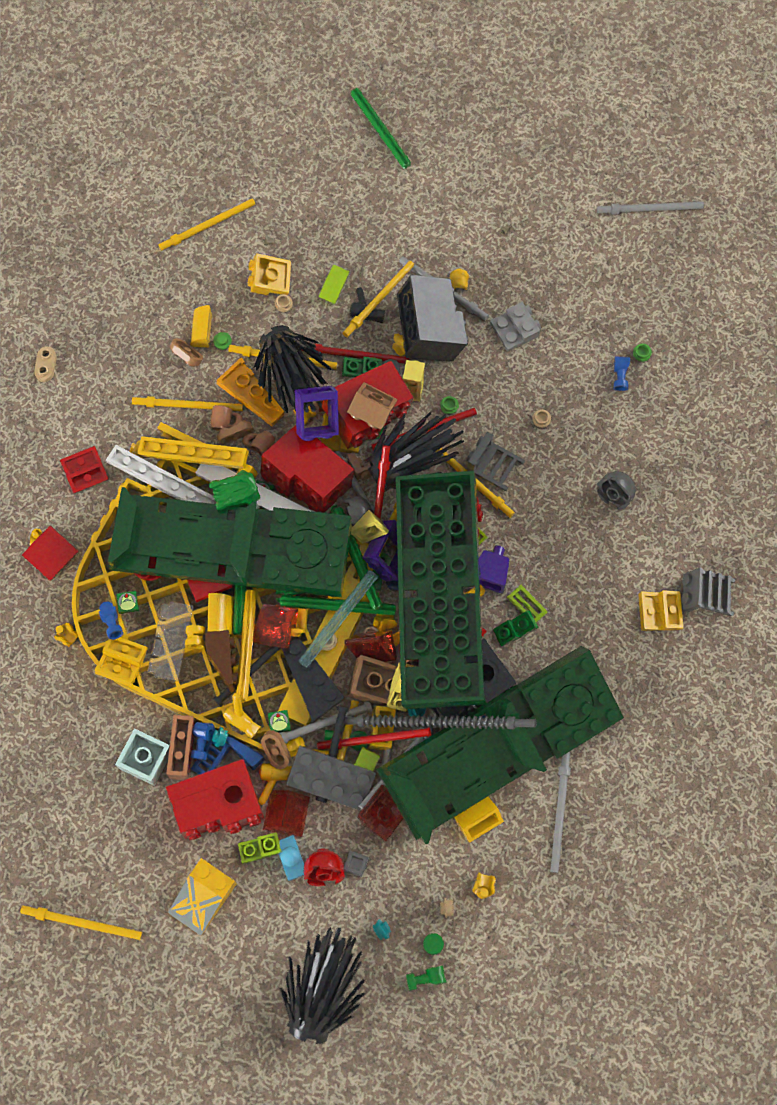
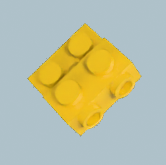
[247,253,291,295]

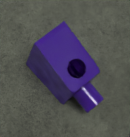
[479,545,510,594]

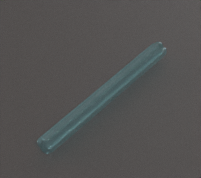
[299,570,377,668]

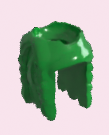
[209,470,261,510]

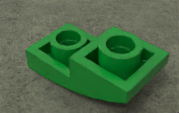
[342,357,382,377]
[493,611,539,647]

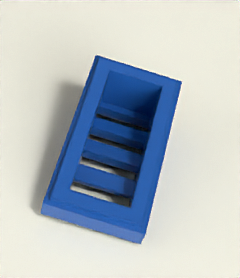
[226,736,265,770]
[191,740,231,775]

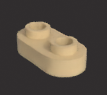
[34,347,57,382]

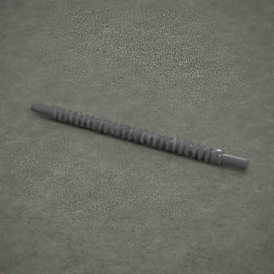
[344,714,536,729]

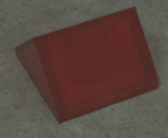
[344,630,397,662]
[357,784,403,842]
[263,790,310,837]

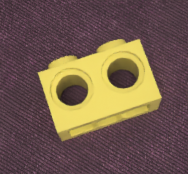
[403,360,425,402]

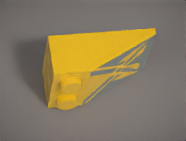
[168,858,237,936]

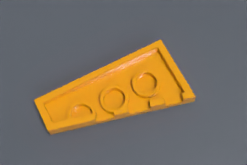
[217,358,284,427]

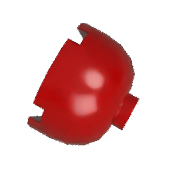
[303,848,345,886]

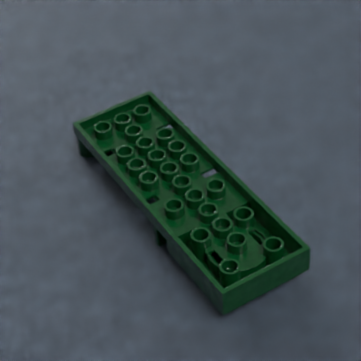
[396,471,486,709]
[108,487,352,597]
[376,646,624,844]

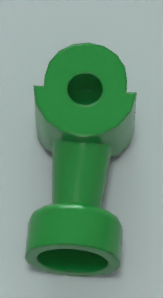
[406,966,447,991]

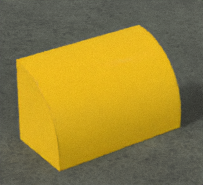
[190,305,212,348]
[208,593,234,636]
[368,706,396,750]
[454,797,504,843]

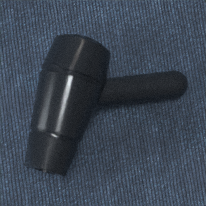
[349,287,385,324]

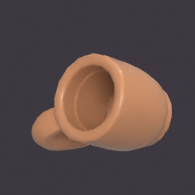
[210,405,243,431]
[242,431,275,458]

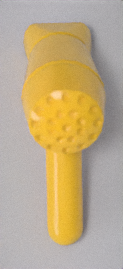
[223,692,261,739]
[258,763,292,805]

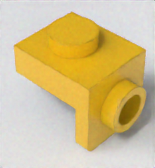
[283,608,308,637]

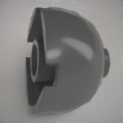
[597,471,636,510]
[343,496,375,527]

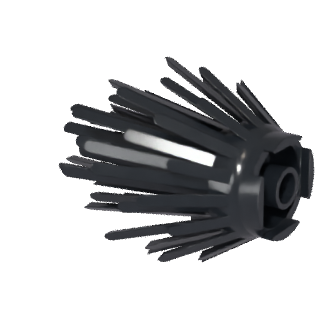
[253,325,331,413]
[364,412,464,492]
[279,927,366,1044]

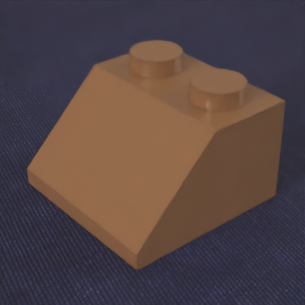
[347,382,398,429]

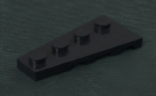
[282,637,345,723]

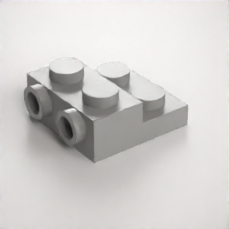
[490,302,541,352]

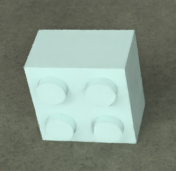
[115,728,170,786]

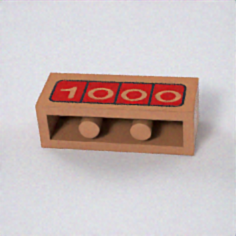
[166,715,196,780]

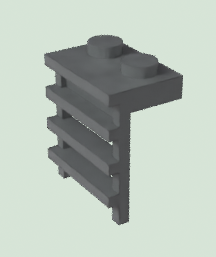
[466,432,525,491]
[681,568,735,616]

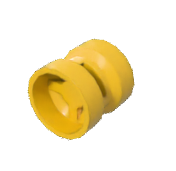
[185,625,206,649]

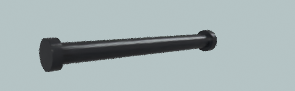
[213,633,290,707]
[315,705,350,803]

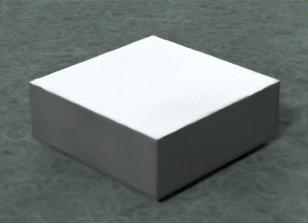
[344,851,369,877]

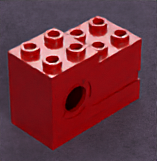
[322,361,414,449]
[260,425,355,513]
[166,759,265,841]

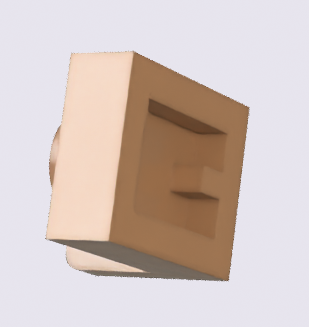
[347,452,372,480]

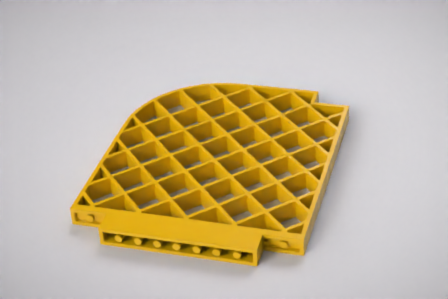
[72,459,369,754]

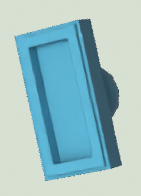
[279,835,304,881]

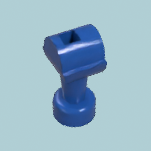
[613,356,630,391]
[98,601,123,640]
[190,722,215,761]

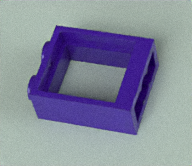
[295,385,339,441]
[362,520,398,582]

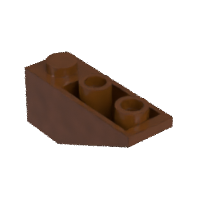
[205,630,238,692]

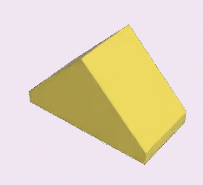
[351,510,389,544]

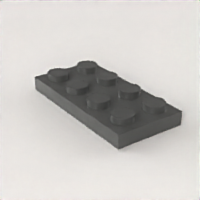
[286,746,376,811]

